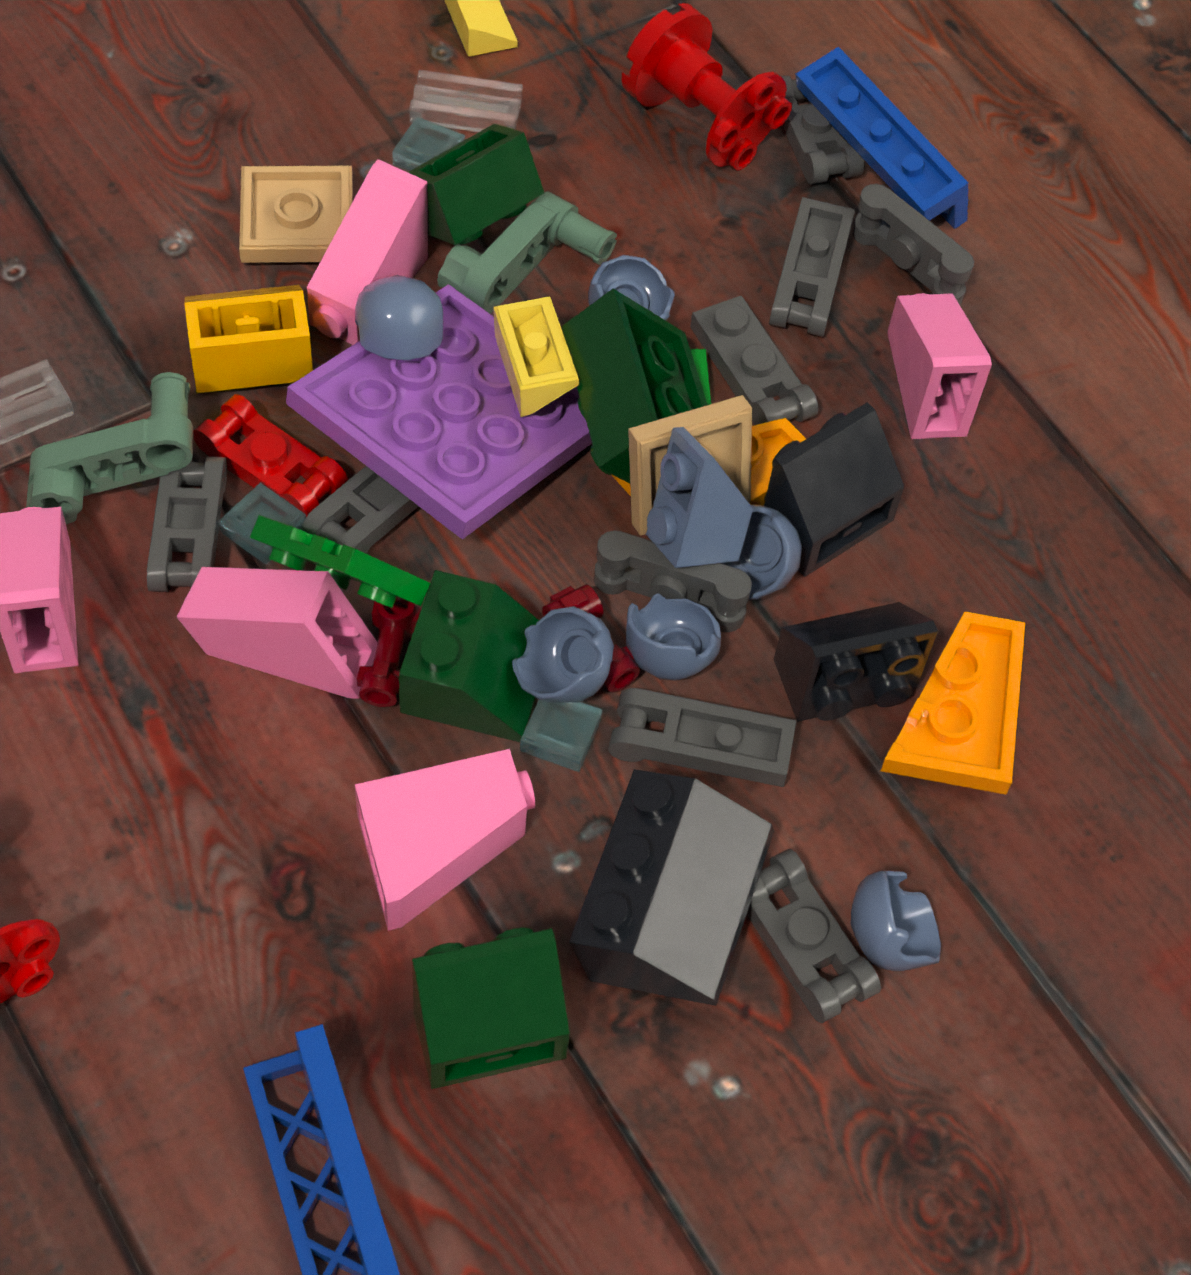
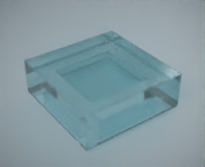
[392,117,465,171]
[219,482,306,564]
[520,699,603,772]

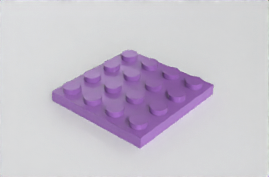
[286,284,592,540]

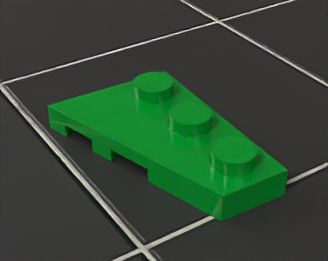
[249,515,431,608]

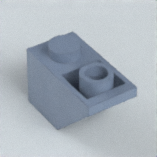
[646,427,753,568]

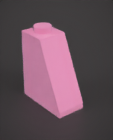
[307,159,428,345]
[887,293,992,439]
[0,507,79,673]
[177,567,378,699]
[355,749,535,931]

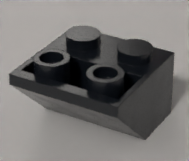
[764,402,904,577]
[774,602,938,722]

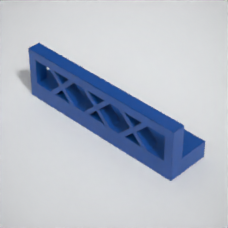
[796,47,968,229]
[243,1024,400,1275]

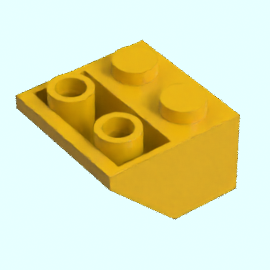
[184,285,313,393]

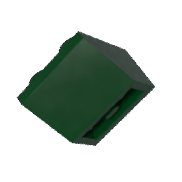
[408,123,544,245]
[412,928,570,1089]

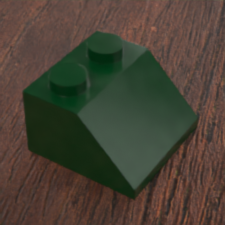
[399,570,539,743]

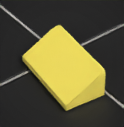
[444,0,518,57]
[493,296,579,417]

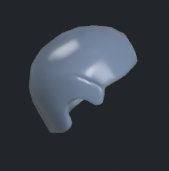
[588,255,675,320]
[355,275,443,360]
[721,505,802,600]
[626,594,721,681]
[512,606,614,703]
[851,871,941,971]

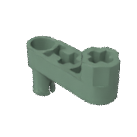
[437,191,617,313]
[26,372,194,524]

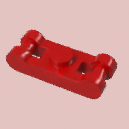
[193,394,348,521]

